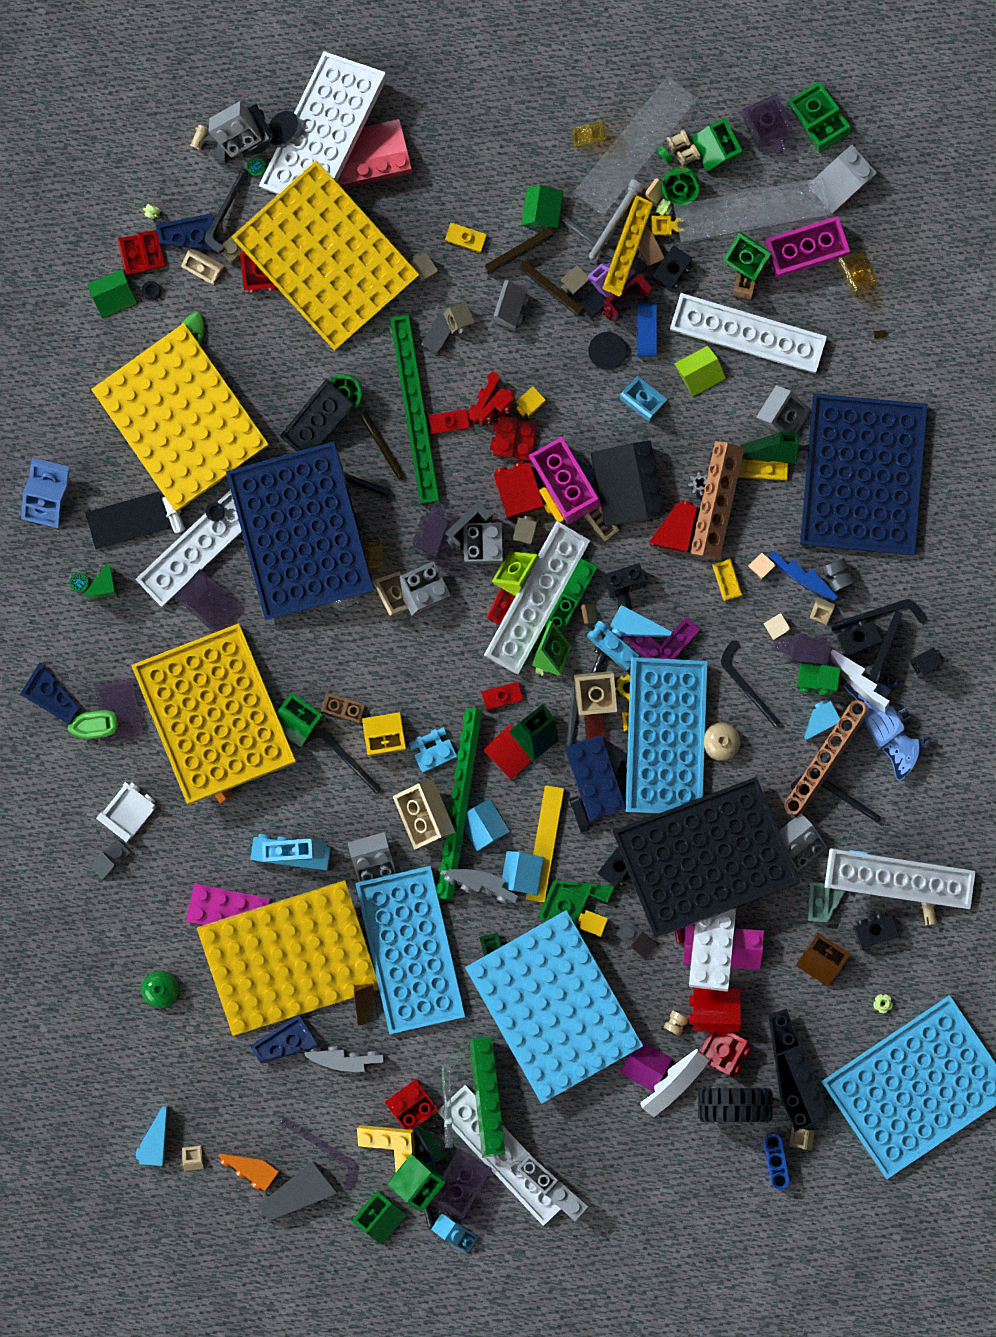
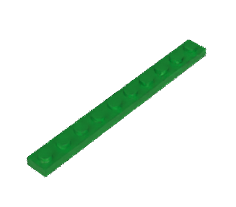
[390,315,439,505]
[436,708,482,900]

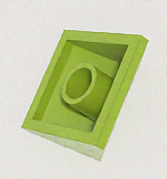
[674,346,726,397]
[491,551,539,596]

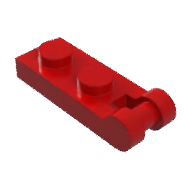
[467,372,499,424]

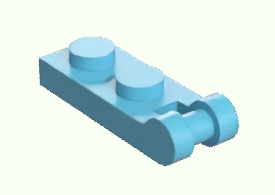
[587,621,639,671]

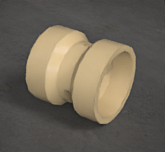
[663,1010,689,1036]

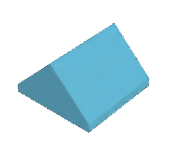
[620,376,667,422]
[464,799,510,851]
[502,851,544,895]

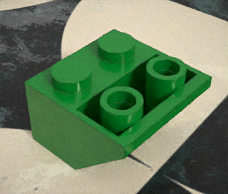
[690,118,742,173]
[276,693,324,747]
[387,1153,446,1213]
[352,1190,407,1245]

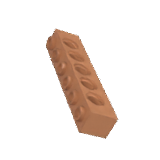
[691,441,744,560]

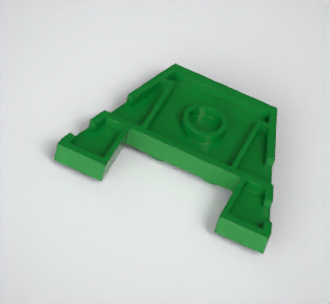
[538,881,614,947]

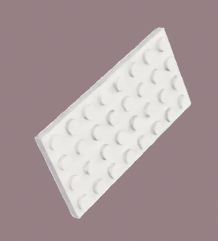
[259,52,388,194]

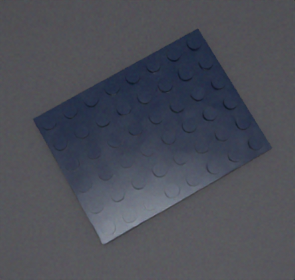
[800,393,927,556]
[226,441,375,620]

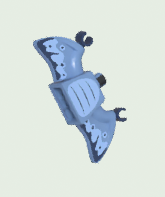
[844,675,933,781]

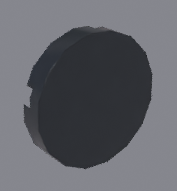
[268,111,302,148]
[588,332,626,370]

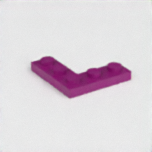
[621,617,700,659]

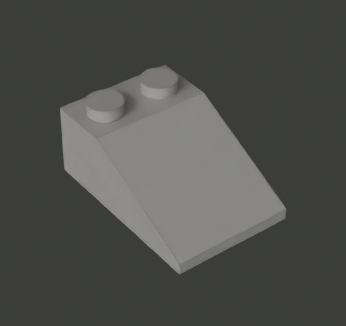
[807,145,877,214]

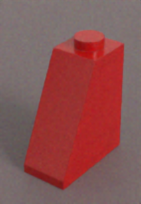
[649,500,697,553]

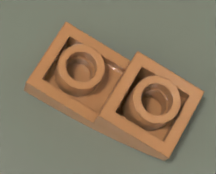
[638,225,664,267]
[320,693,365,723]

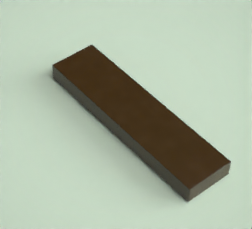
[485,228,553,275]
[520,261,583,317]

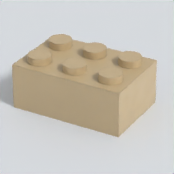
[393,779,455,850]

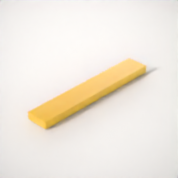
[602,195,653,297]
[526,785,564,903]

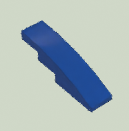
[768,551,838,602]

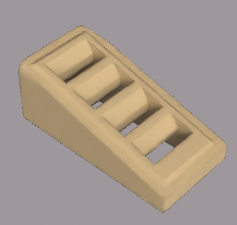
[584,507,619,542]

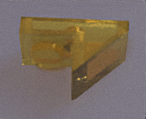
[571,121,606,148]

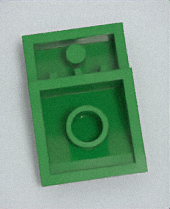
[787,82,851,153]

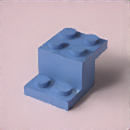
[21,458,70,528]

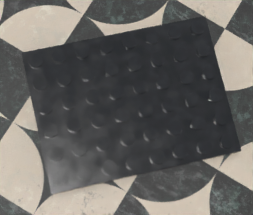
[612,776,800,939]

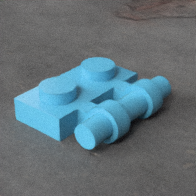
[409,727,457,773]

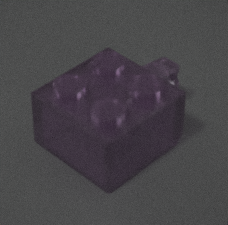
[741,94,792,154]
[412,502,448,560]
[775,633,831,666]

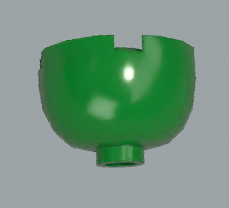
[662,167,700,206]
[330,374,364,411]
[141,970,180,1009]

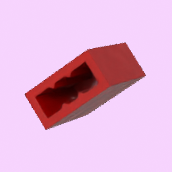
[493,461,544,519]
[689,988,741,1033]

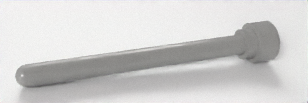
[589,179,644,260]

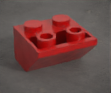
[385,1079,439,1130]

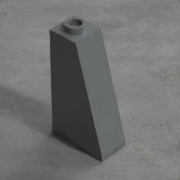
[257,1161,337,1221]

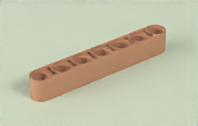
[785,700,869,815]

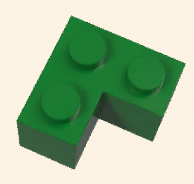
[796,663,841,696]

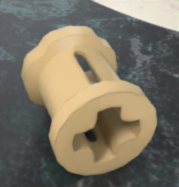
[666,130,690,153]
[676,144,701,167]

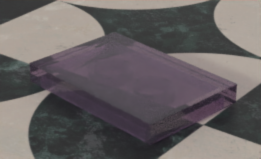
[94,678,144,743]

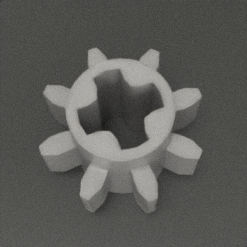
[688,472,708,496]

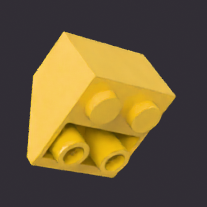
[362,712,406,757]

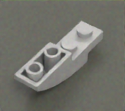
[440,869,518,904]
[305,1046,384,1072]
[517,1154,589,1222]

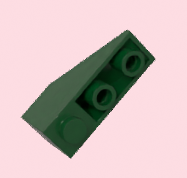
[740,432,799,464]

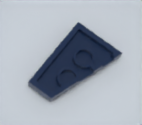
[156,213,218,251]
[20,662,80,724]
[250,1015,319,1064]

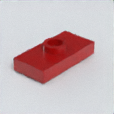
[429,409,469,435]
[481,682,523,711]

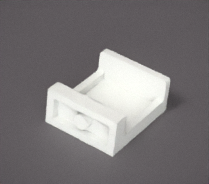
[96,782,157,843]

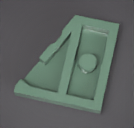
[808,882,845,922]

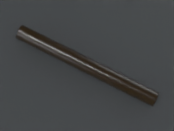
[359,411,405,480]

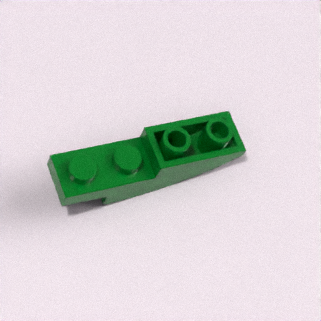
[544,558,598,633]

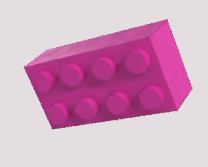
[764,216,850,279]
[529,437,601,525]
[186,883,271,925]

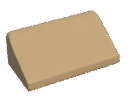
[181,248,225,285]

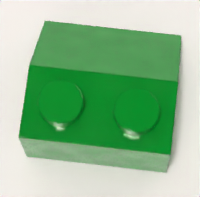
[723,232,772,281]

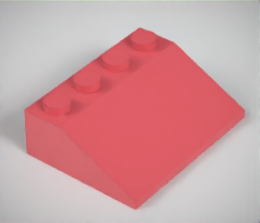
[337,119,412,189]

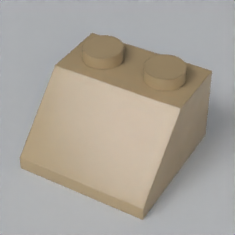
[574,671,617,715]

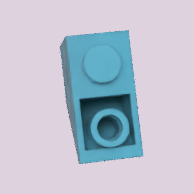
[431,1213,478,1253]

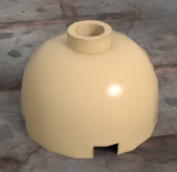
[704,723,740,761]

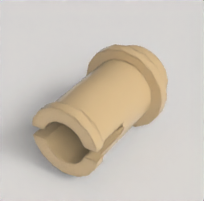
[190,125,210,150]
[920,902,937,925]

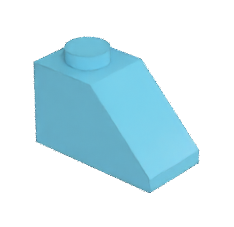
[804,700,840,740]

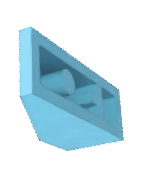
[610,605,672,637]
[262,839,324,862]
[136,1106,168,1166]

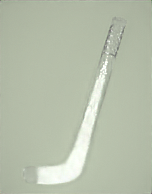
[442,1051,468,1148]

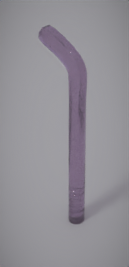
[280,1117,356,1189]

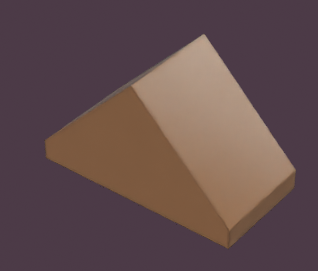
[732,272,755,300]

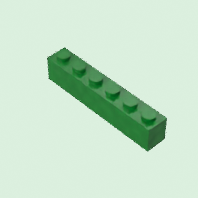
[469,1037,505,1158]

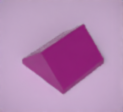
[620,1039,672,1092]

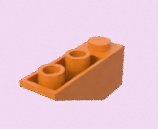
[218,1153,279,1191]

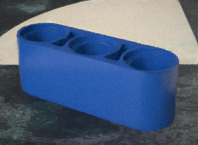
[637,303,657,357]
[764,1133,789,1190]

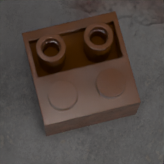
[795,933,850,987]

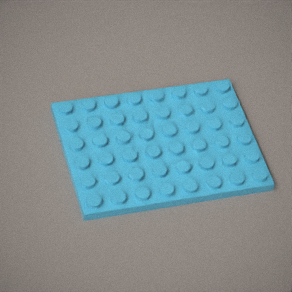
[465,910,643,1104]
[821,995,996,1179]

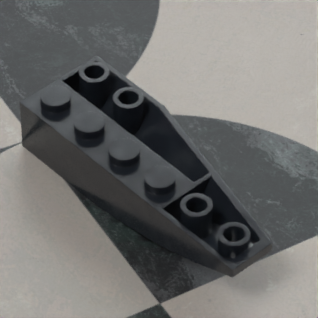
[768,1009,831,1132]

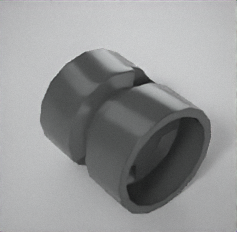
[822,558,856,593]

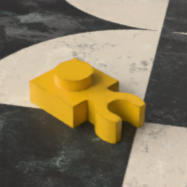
[651,216,684,236]

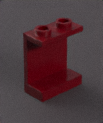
[603,274,652,323]

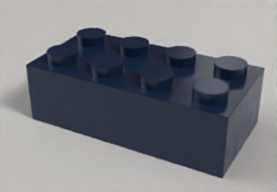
[564,735,626,821]

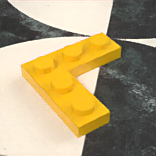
[357,1125,416,1172]

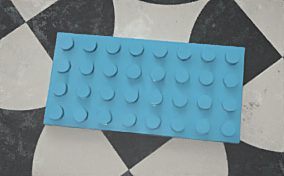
[625,657,707,813]
[355,866,465,1034]

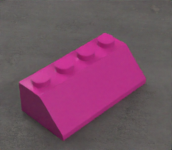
[683,926,764,970]

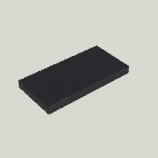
[280,379,356,452]
[85,492,169,549]

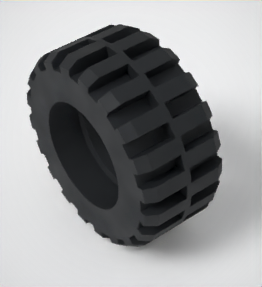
[698,1088,773,1122]

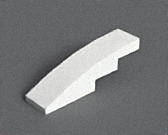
[831,650,889,713]
[641,1049,709,1117]

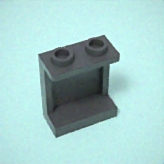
[445,502,492,551]

